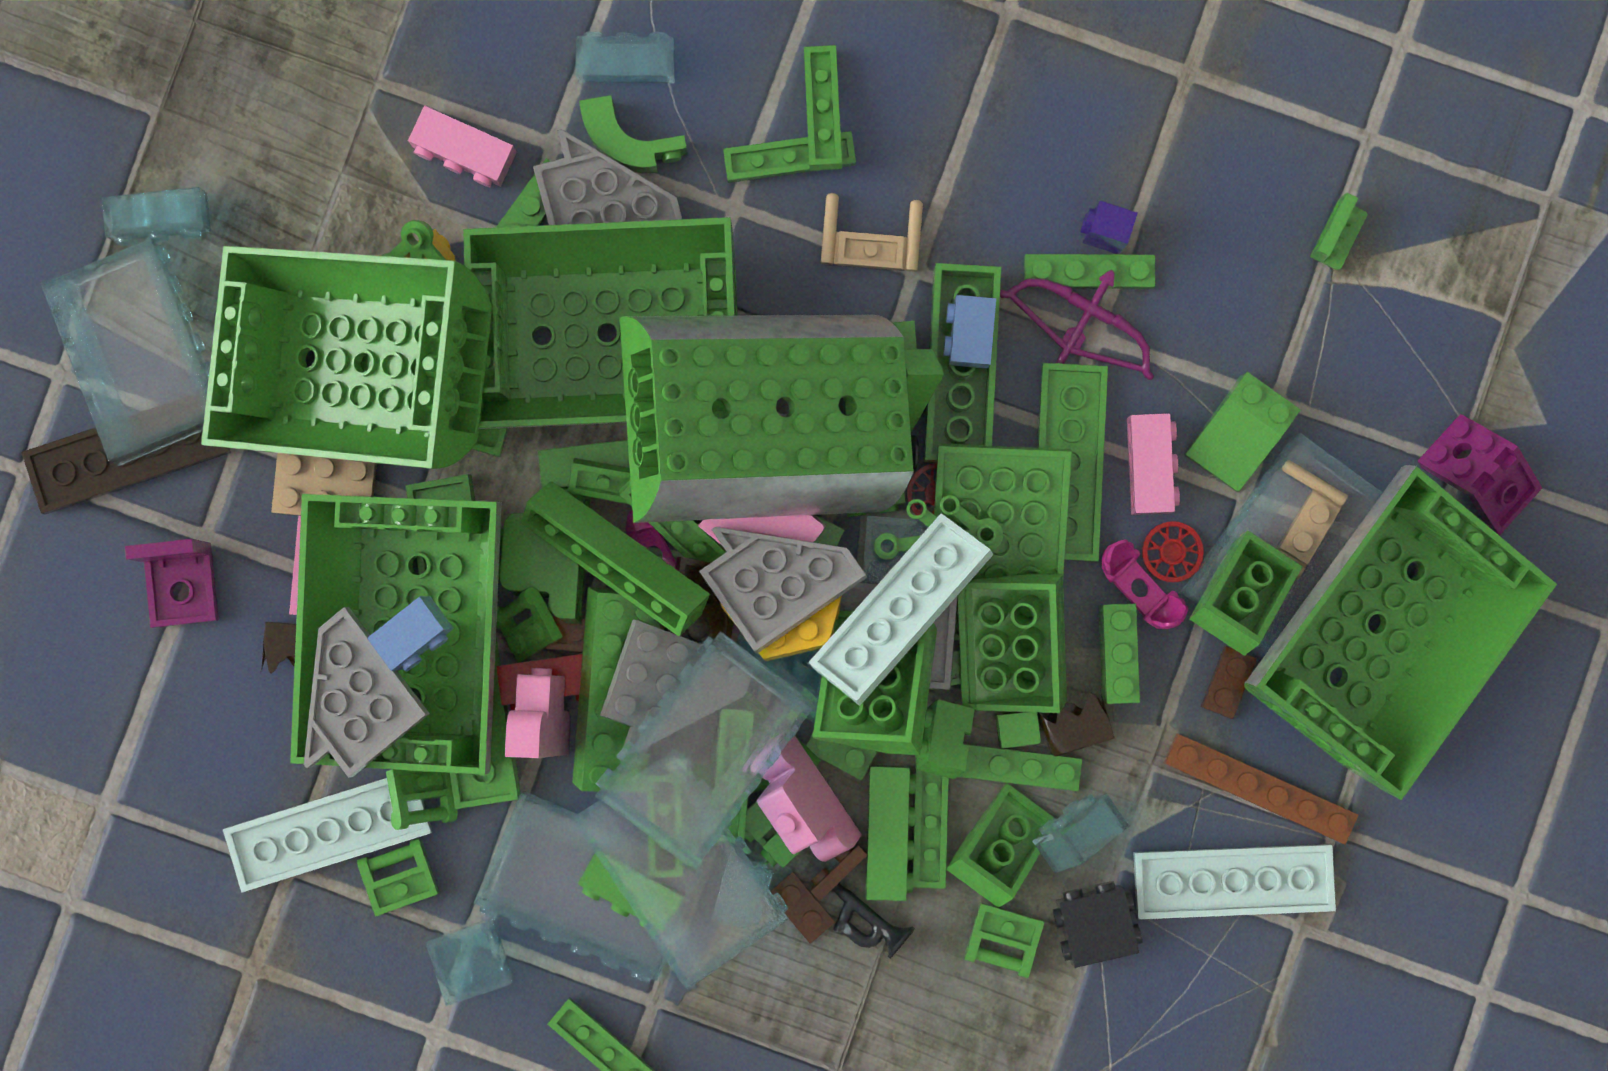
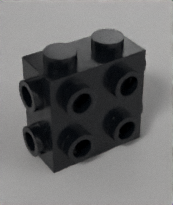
[1053,881,1143,968]

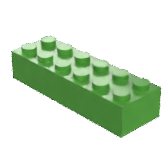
[923,263,1001,463]
[572,587,660,792]

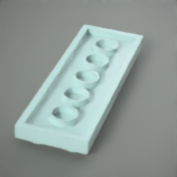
[808,513,993,706]
[223,778,433,893]
[1133,844,1336,919]

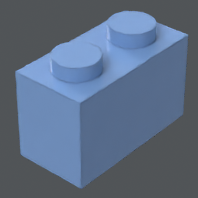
[943,295,996,369]
[367,596,454,672]

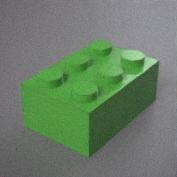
[1189,530,1303,656]

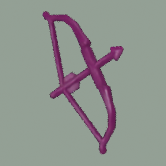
[1000,270,1154,380]

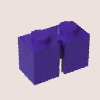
[1080,201,1138,254]

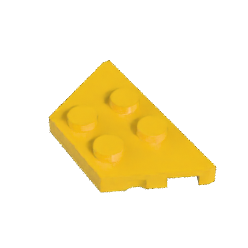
[720,595,842,662]

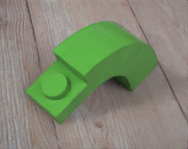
[579,95,688,173]

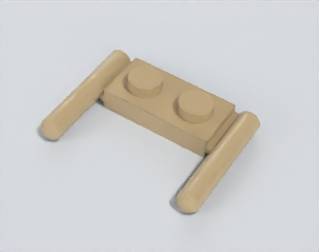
[821,193,923,272]
[1239,460,1348,579]

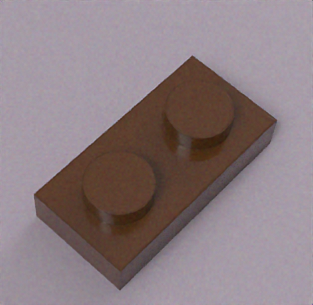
[1201,646,1257,719]
[810,843,867,901]
[768,871,835,944]

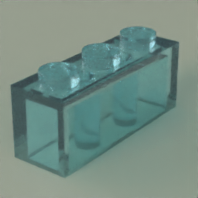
[576,32,675,83]
[102,187,211,246]

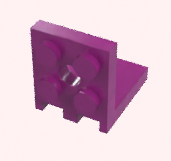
[1417,414,1542,536]
[125,539,219,628]

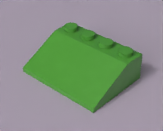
[958,574,1067,713]
[813,611,937,755]

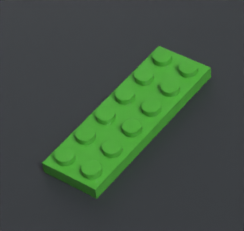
[1038,363,1108,562]

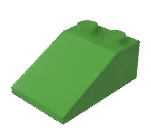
[1185,372,1301,492]
[946,783,1059,908]

